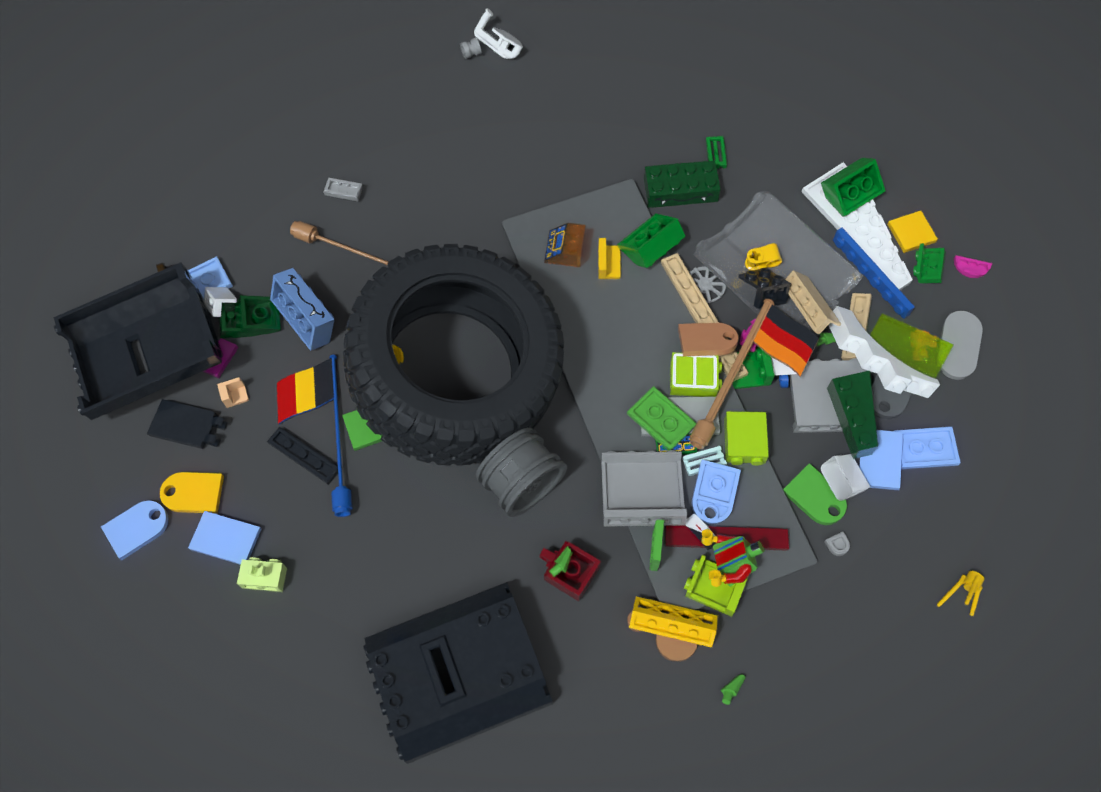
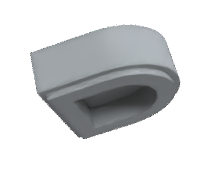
[824,532,850,556]

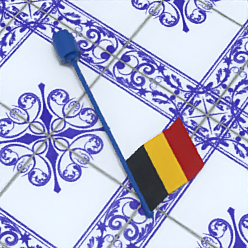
[277,354,353,517]

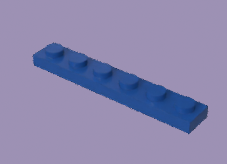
[833,227,915,319]

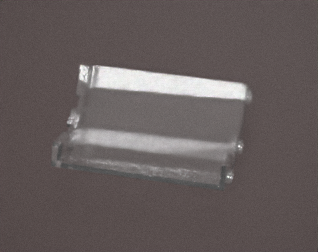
[693,191,863,329]

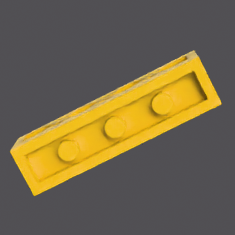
[629,596,718,647]

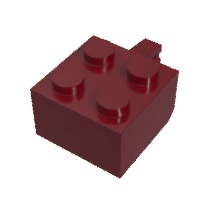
[539,541,601,601]

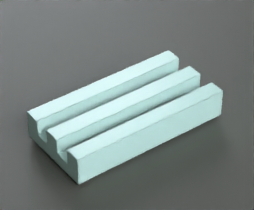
[682,446,727,476]

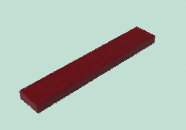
[665,525,789,551]

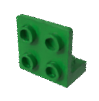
[732,347,774,389]

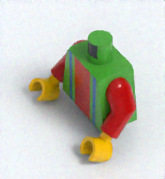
[702,529,764,587]

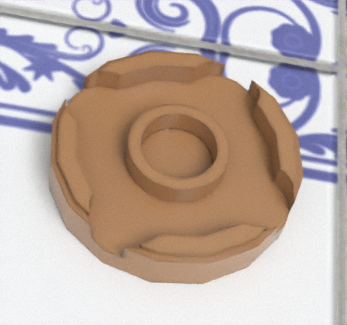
[656,634,697,661]

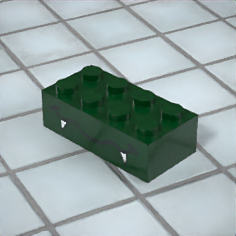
[644,160,720,208]

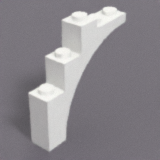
[829,306,940,398]

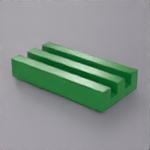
[706,136,727,169]

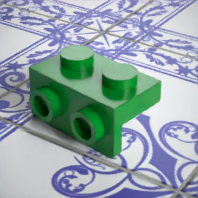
[913,243,946,283]

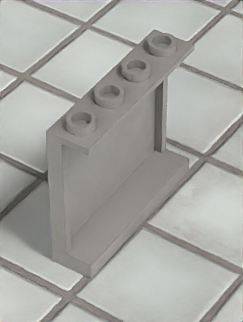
[790,358,868,433]
[601,450,687,526]

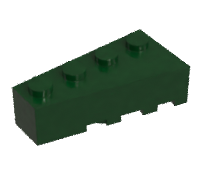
[827,370,878,459]

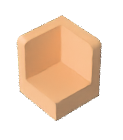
[217,377,249,408]

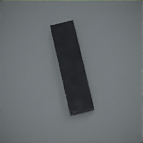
[267,427,338,485]

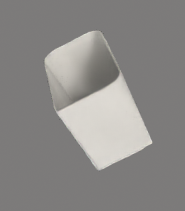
[821,454,870,501]

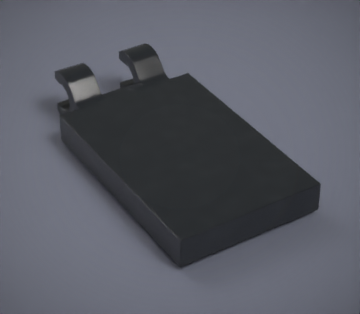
[147,399,227,449]

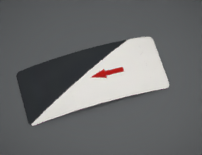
[685,514,715,550]

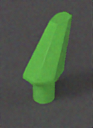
[816,332,836,346]
[549,546,572,577]
[721,675,746,705]

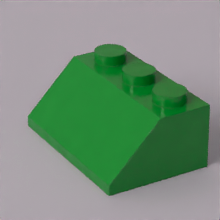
[821,158,885,217]
[617,214,685,268]

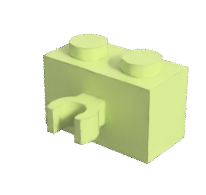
[237,557,287,592]

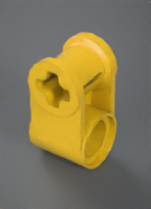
[745,243,782,271]

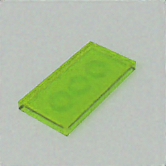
[870,313,954,379]

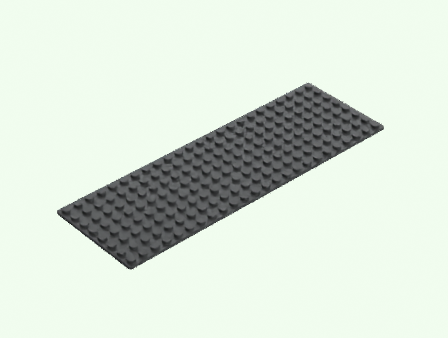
[502,179,817,614]

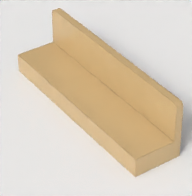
[785,270,841,334]

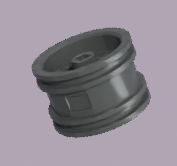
[476,427,567,517]

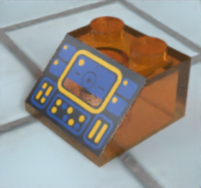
[544,223,586,267]

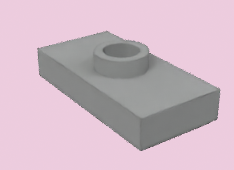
[323,178,363,201]

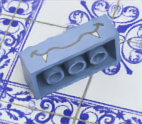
[270,268,334,351]

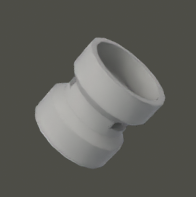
[460,38,482,59]

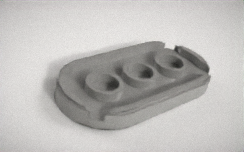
[936,311,983,380]

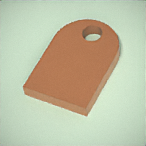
[678,323,738,357]

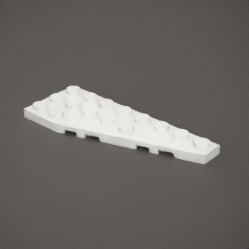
[802,162,913,290]

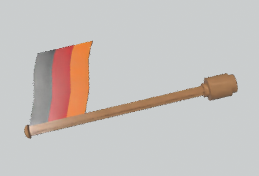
[689,299,819,449]

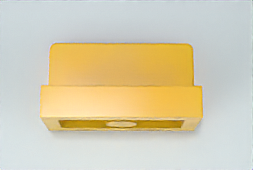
[598,238,621,279]

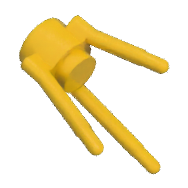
[937,571,985,616]

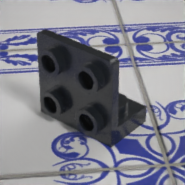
[738,268,791,309]

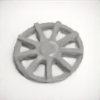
[689,266,726,303]

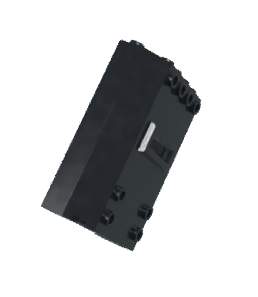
[53,262,223,420]
[363,582,553,764]

